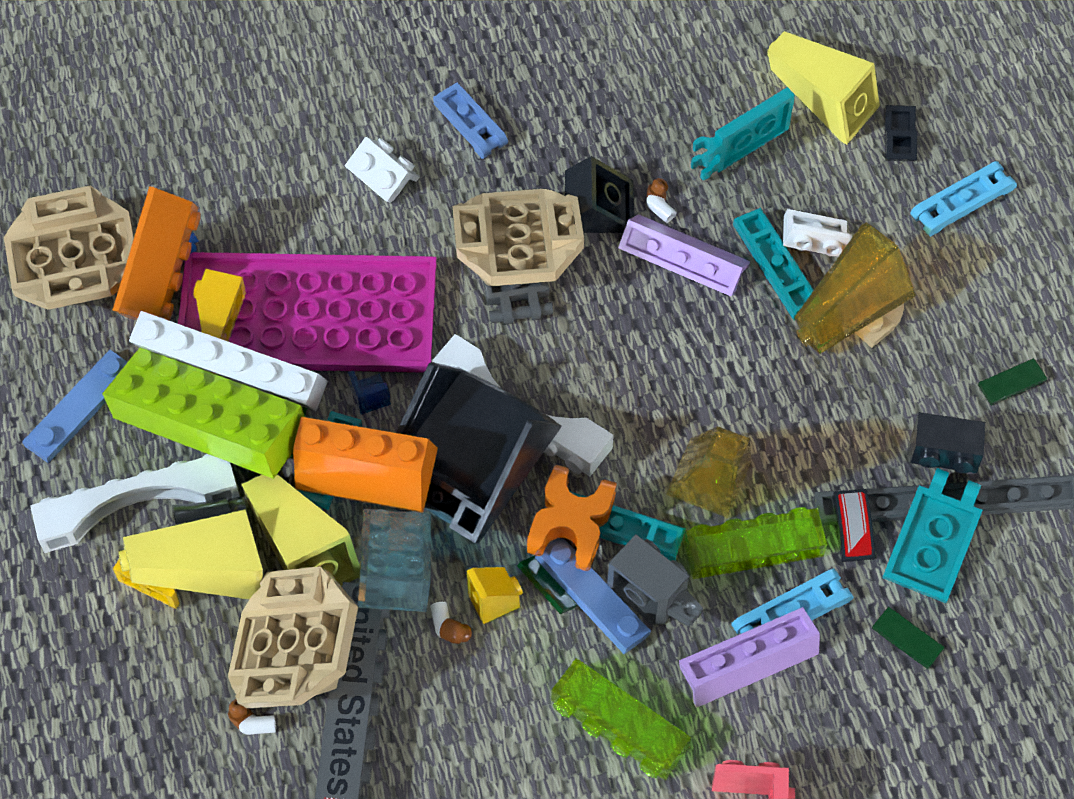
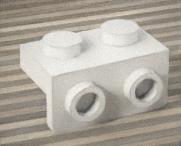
[345,137,420,203]
[783,209,852,258]

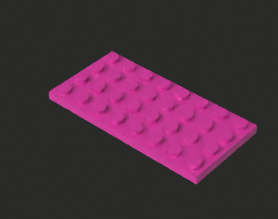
[178,252,437,372]

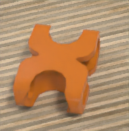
[527,465,617,571]

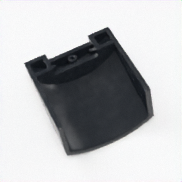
[396,362,562,544]

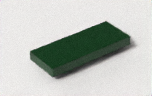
[978,358,1048,406]
[517,556,578,615]
[872,606,945,669]

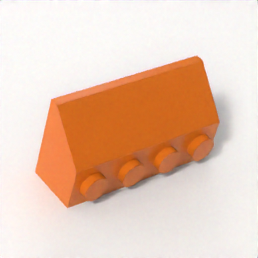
[113,186,201,321]
[293,417,438,513]

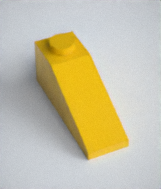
[193,269,246,374]

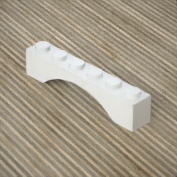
[129,311,328,411]
[432,334,613,477]
[30,454,240,553]

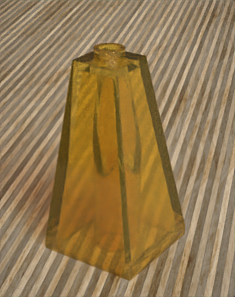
[795,222,916,354]
[666,426,751,518]

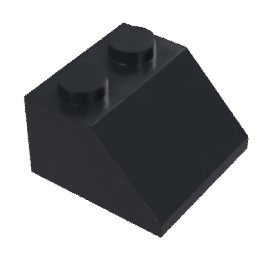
[565,156,634,233]
[907,412,986,473]

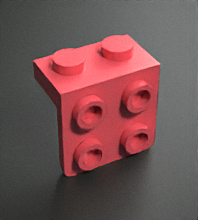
[712,760,795,799]

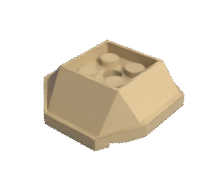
[4,185,134,310]
[452,189,584,286]
[228,566,358,708]

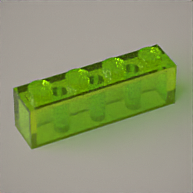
[684,507,827,579]
[551,658,691,781]

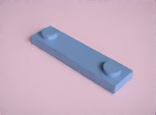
[22,350,127,463]
[535,538,651,654]

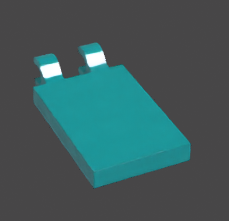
[691,87,795,180]
[882,468,983,603]

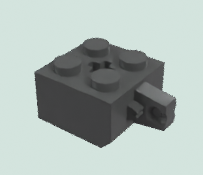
[607,534,703,627]

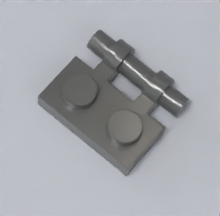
[483,281,553,325]

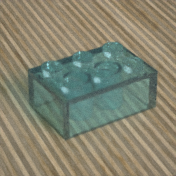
[357,509,431,612]

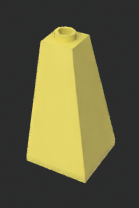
[767,31,880,145]
[241,475,363,586]
[118,510,263,600]

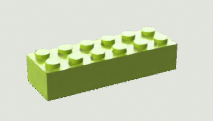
[102,347,305,479]

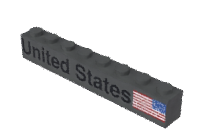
[315,582,392,799]

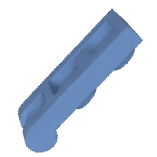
[433,82,508,159]

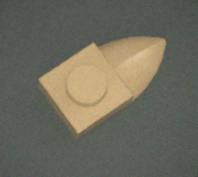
[849,301,904,348]

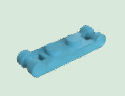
[910,161,1017,237]
[731,568,854,634]

